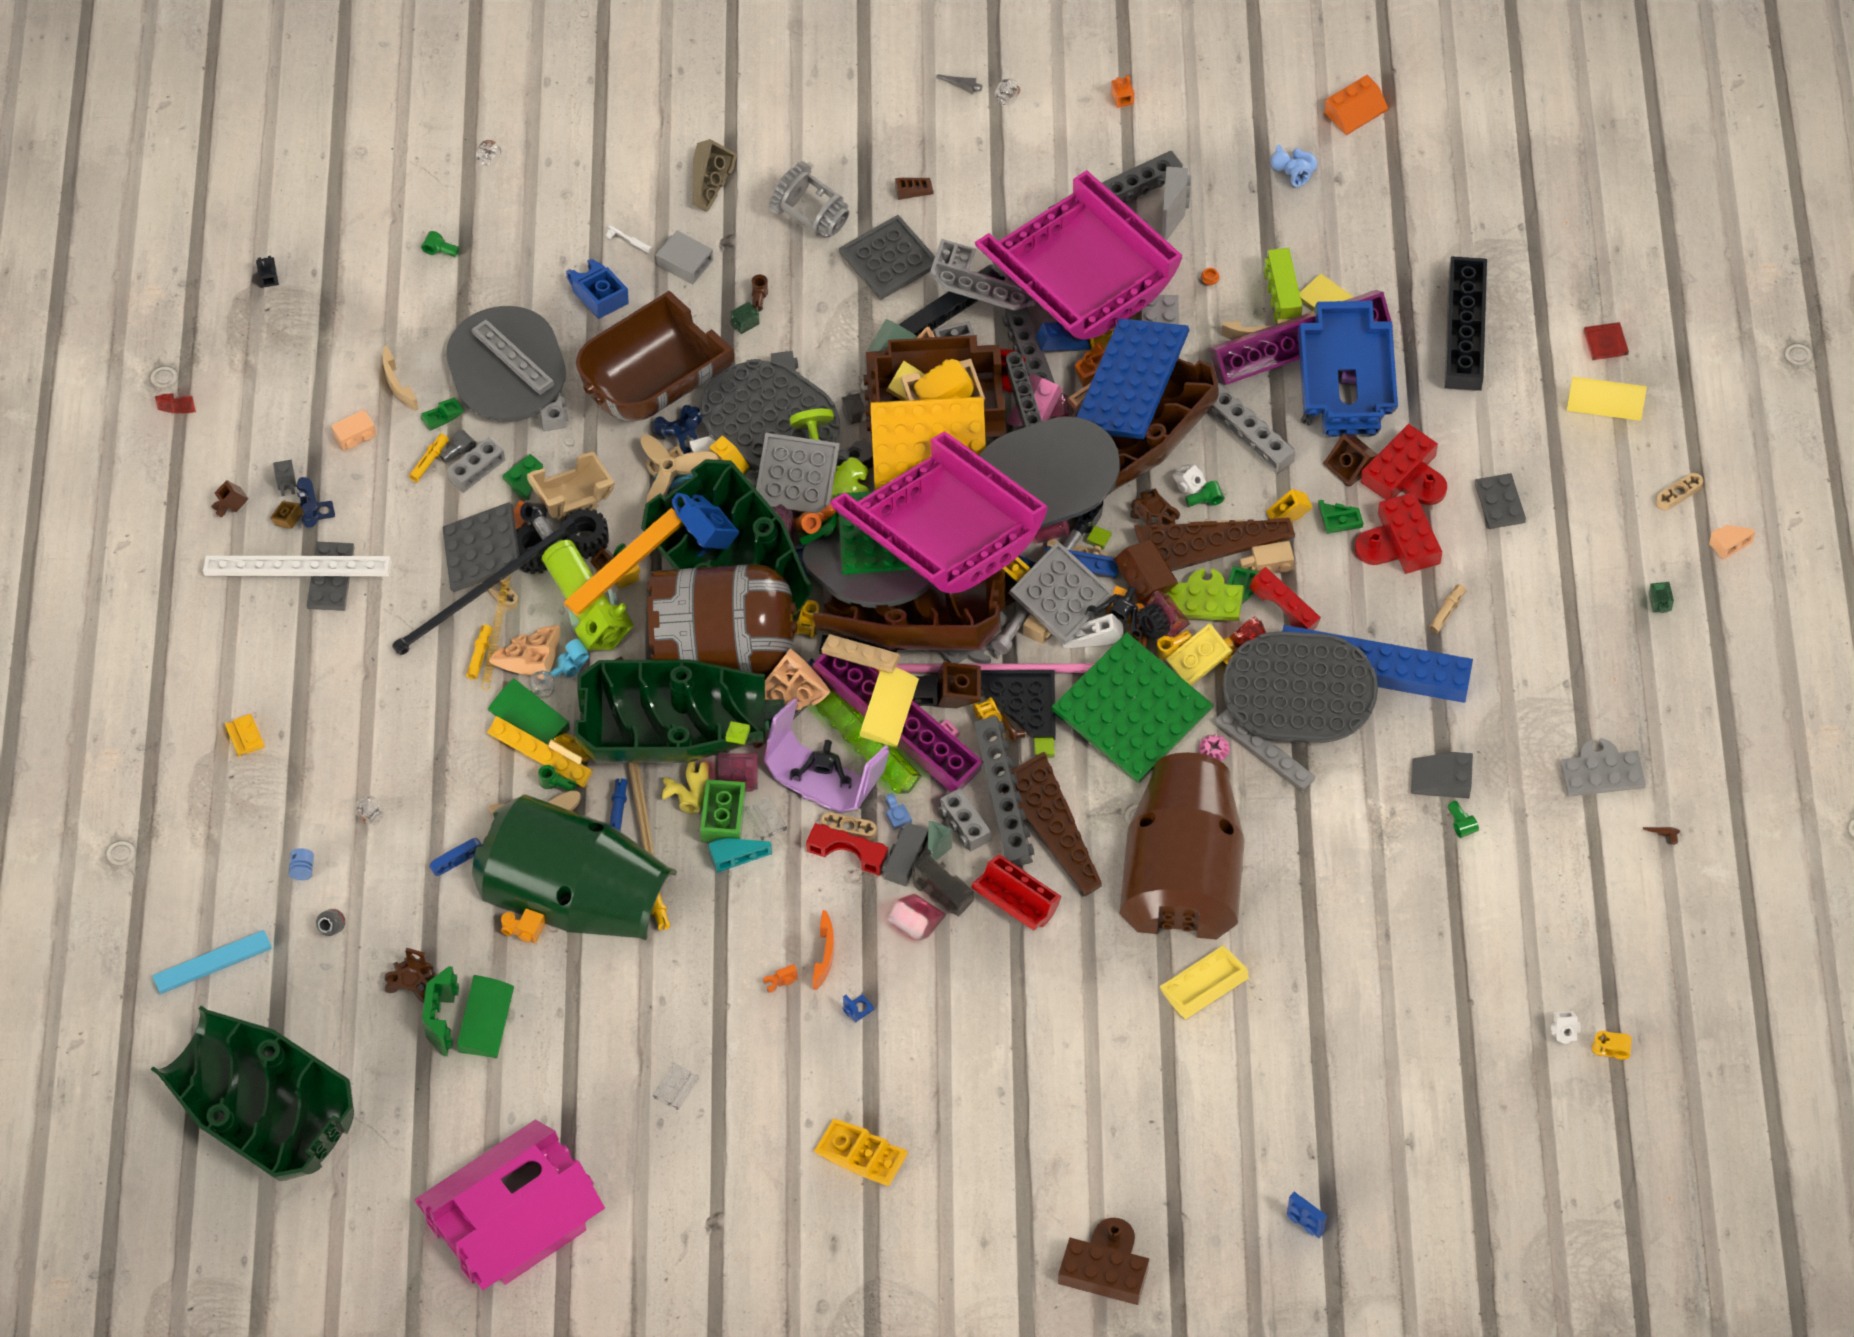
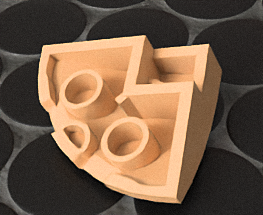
[489,625,561,676]
[765,648,830,710]

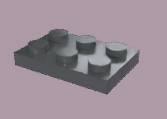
[1475,473,1526,529]

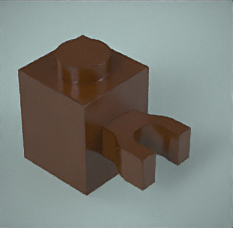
[211,480,248,517]

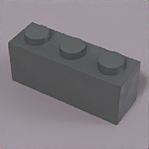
[882,822,928,887]

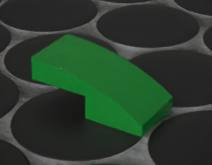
[421,397,464,431]

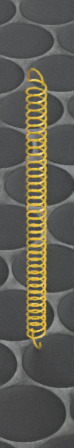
[482,574,511,690]

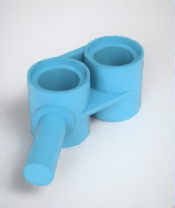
[542,639,589,682]

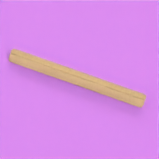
[628,763,654,856]

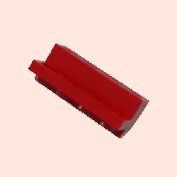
[971,854,1062,931]

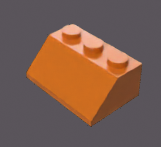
[1324,75,1388,135]

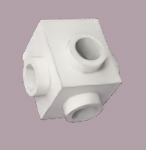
[1172,464,1206,494]
[1551,1011,1581,1044]

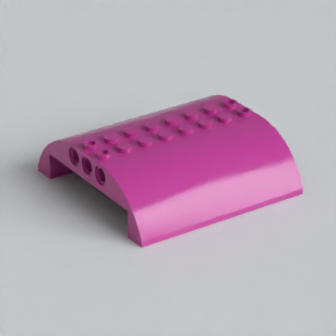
[975,170,1182,339]
[830,431,1047,593]

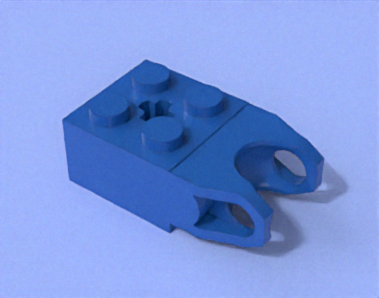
[566,259,629,319]
[672,493,739,549]

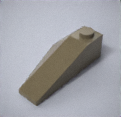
[692,139,737,212]

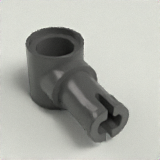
[439,430,476,464]

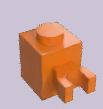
[1111,75,1135,108]

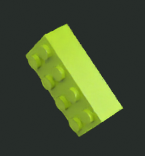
[1263,248,1303,323]

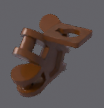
[1130,488,1180,525]
[385,948,437,1003]

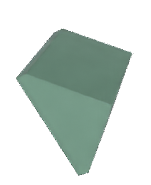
[868,319,917,352]

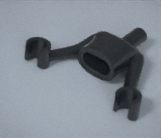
[1085,586,1142,642]
[790,740,852,789]

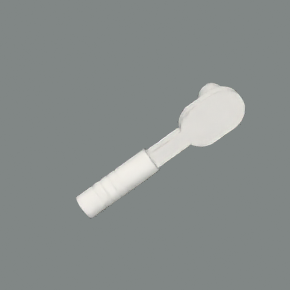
[605,225,652,254]

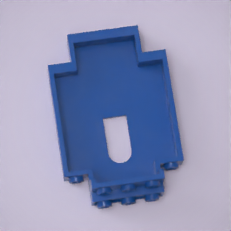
[1298,301,1398,437]

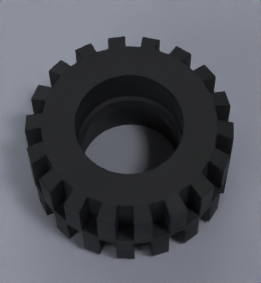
[562,508,609,559]
[516,524,555,574]

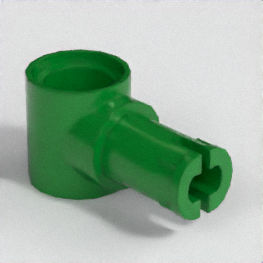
[421,231,459,257]
[1185,481,1225,507]
[538,765,577,791]
[1447,801,1479,838]

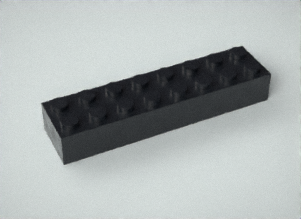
[1444,256,1487,391]

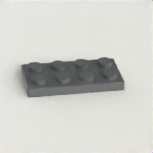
[307,541,355,611]

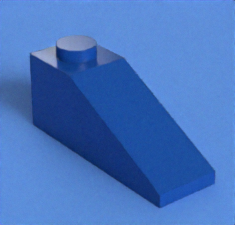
[1036,322,1091,351]

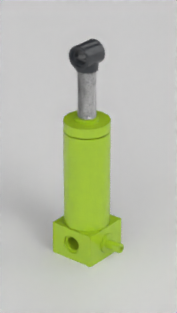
[520,502,634,650]

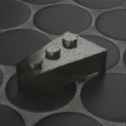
[913,849,974,917]

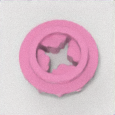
[1199,734,1230,761]

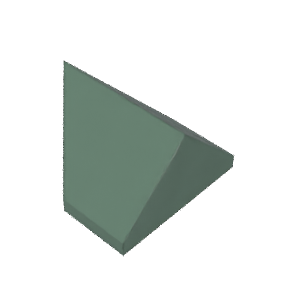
[928,821,952,865]

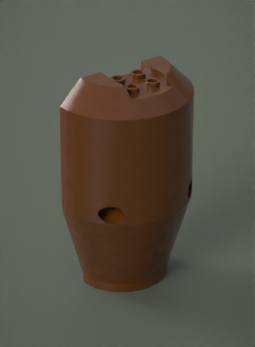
[1072,358,1219,496]
[813,569,1005,651]
[1119,752,1244,940]

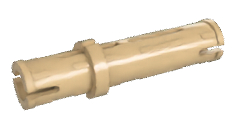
[1428,584,1467,634]

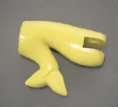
[662,761,709,814]

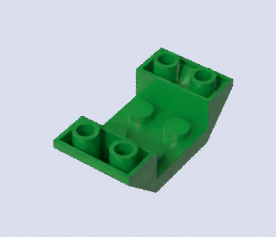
[422,966,459,1056]

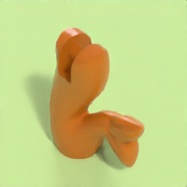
[793,504,836,534]

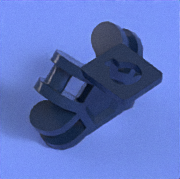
[654,405,702,454]
[296,477,335,528]

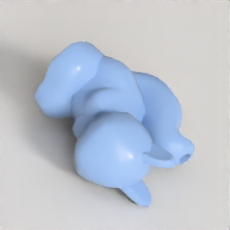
[1270,145,1318,187]

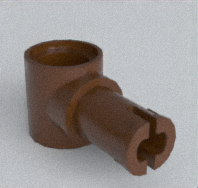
[751,274,768,312]

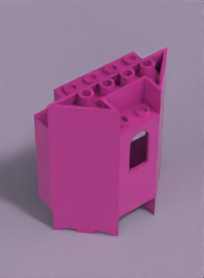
[414,1119,605,1291]

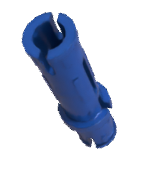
[610,778,628,831]

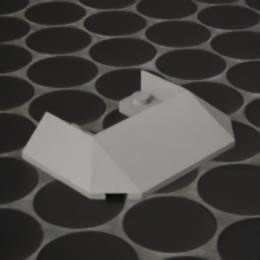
[930,239,1036,311]

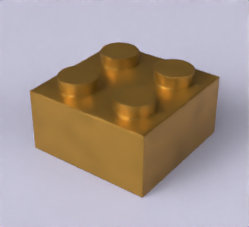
[270,501,304,529]

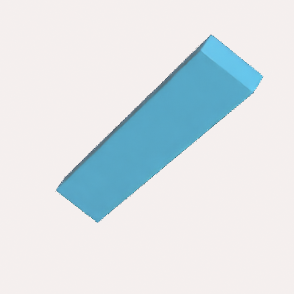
[152,930,272,995]

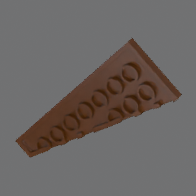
[1134,518,1295,571]
[1003,752,1102,896]

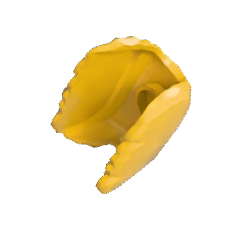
[914,359,974,400]

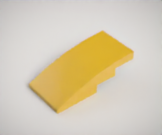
[814,1118,908,1187]

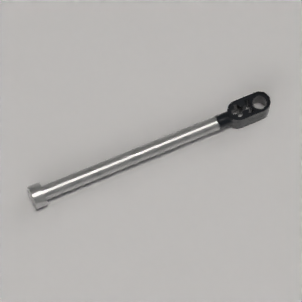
[991,501,1104,654]

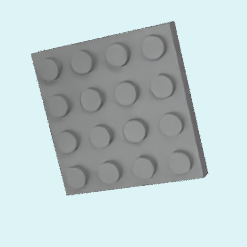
[756,433,840,513]
[1008,542,1113,645]

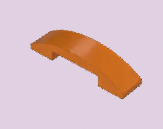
[813,910,834,990]

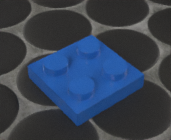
[1287,1191,1327,1238]

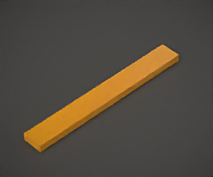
[564,508,684,616]

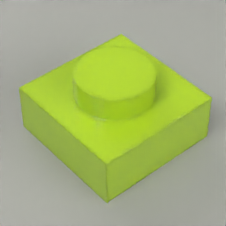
[726,721,750,745]

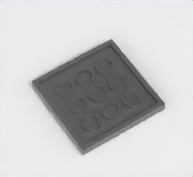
[839,215,935,300]
[442,502,521,592]

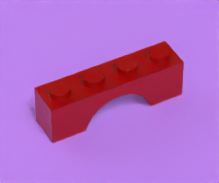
[1249,567,1321,630]
[806,823,888,876]

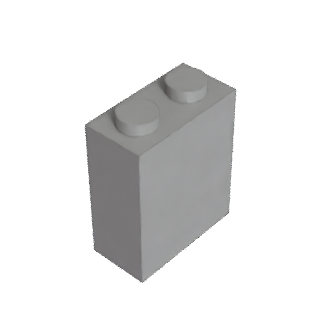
[656,231,713,285]

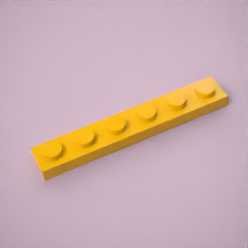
[487,716,594,788]

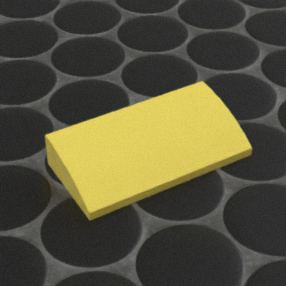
[1567,377,1647,421]
[860,668,919,748]
[1160,945,1249,1020]

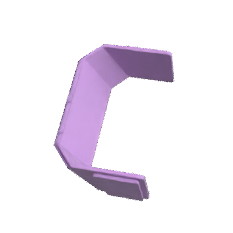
[764,698,890,813]

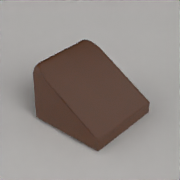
[590,548,614,571]

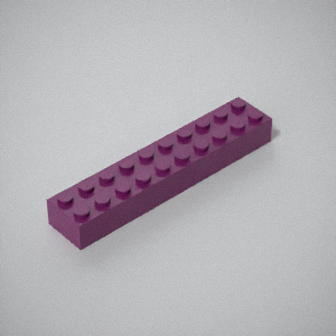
[1209,290,1393,385]
[813,654,983,792]

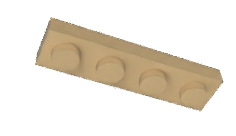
[821,634,900,673]

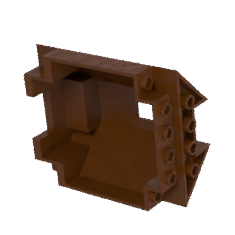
[863,335,1006,441]

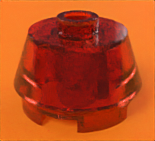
[1229,616,1266,648]

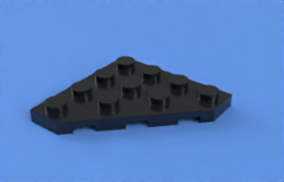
[981,670,1056,740]

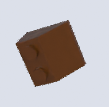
[1323,434,1377,486]
[938,662,981,708]

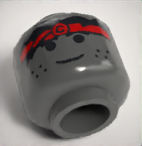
[316,909,345,936]

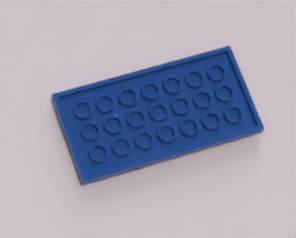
[1076,318,1190,439]

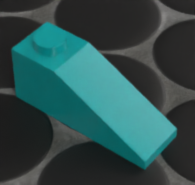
[708,838,772,873]

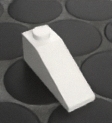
[1062,614,1124,648]

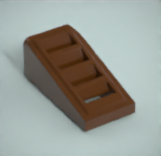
[895,177,934,200]

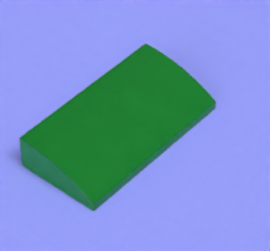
[488,678,570,745]
[457,975,514,1058]

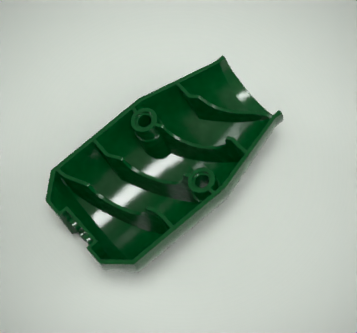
[641,459,812,618]
[575,659,765,763]
[472,794,677,940]
[151,1006,354,1181]

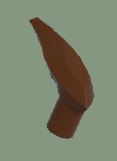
[1000,712,1025,742]
[1643,827,1680,845]

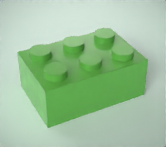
[700,779,746,843]

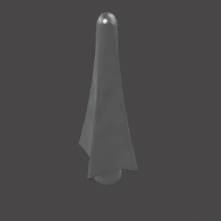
[936,74,983,94]

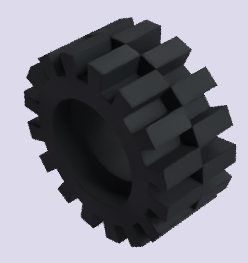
[1137,603,1171,641]

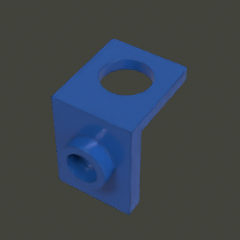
[842,994,874,1023]

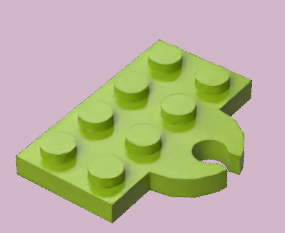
[1164,568,1244,621]

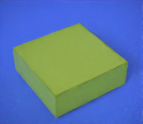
[1087,525,1112,550]
[1034,738,1055,758]

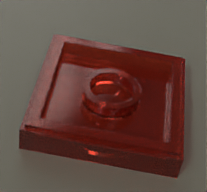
[1584,322,1629,360]

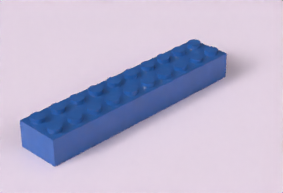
[1282,625,1473,703]

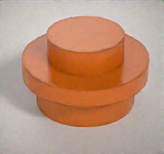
[1201,268,1219,285]

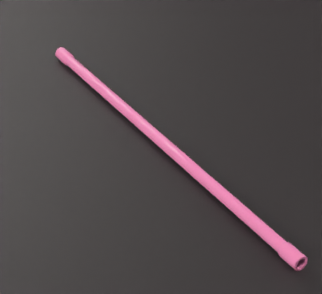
[809,663,1095,673]

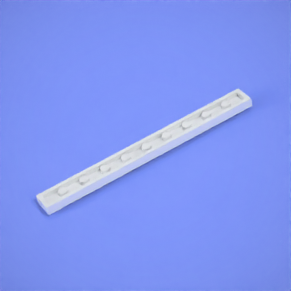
[203,556,392,576]

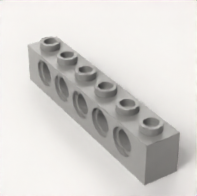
[1208,383,1295,474]

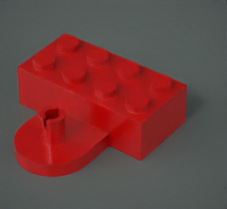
[1361,423,1447,505]
[1355,492,1443,574]

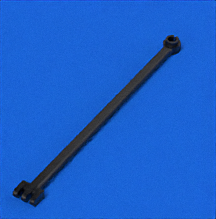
[392,517,578,655]

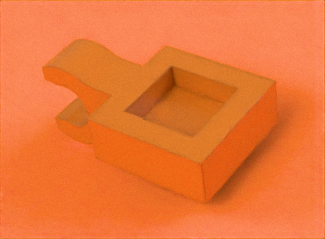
[763,964,798,993]

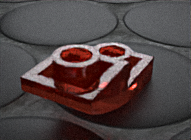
[155,393,196,413]

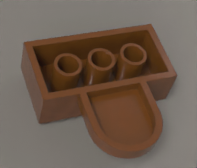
[1058,1218,1150,1305]

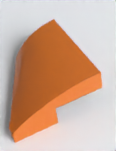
[1075,340,1106,387]

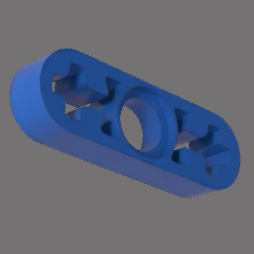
[429,838,483,876]

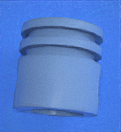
[289,848,314,880]

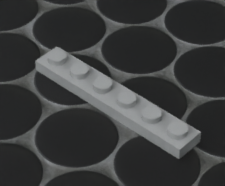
[472,320,554,395]
[1214,708,1315,792]

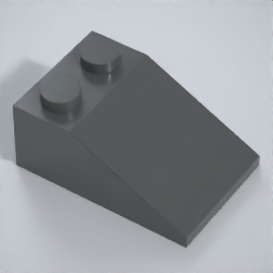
[1411,752,1473,799]

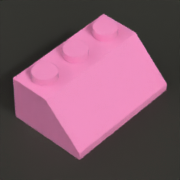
[1006,373,1063,427]

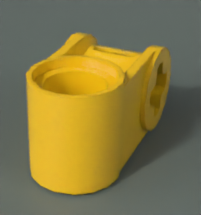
[795,600,820,639]
[973,697,1002,721]
[1591,1031,1632,1060]

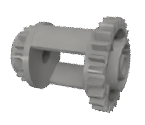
[769,161,850,237]

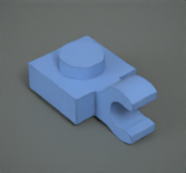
[885,793,912,830]

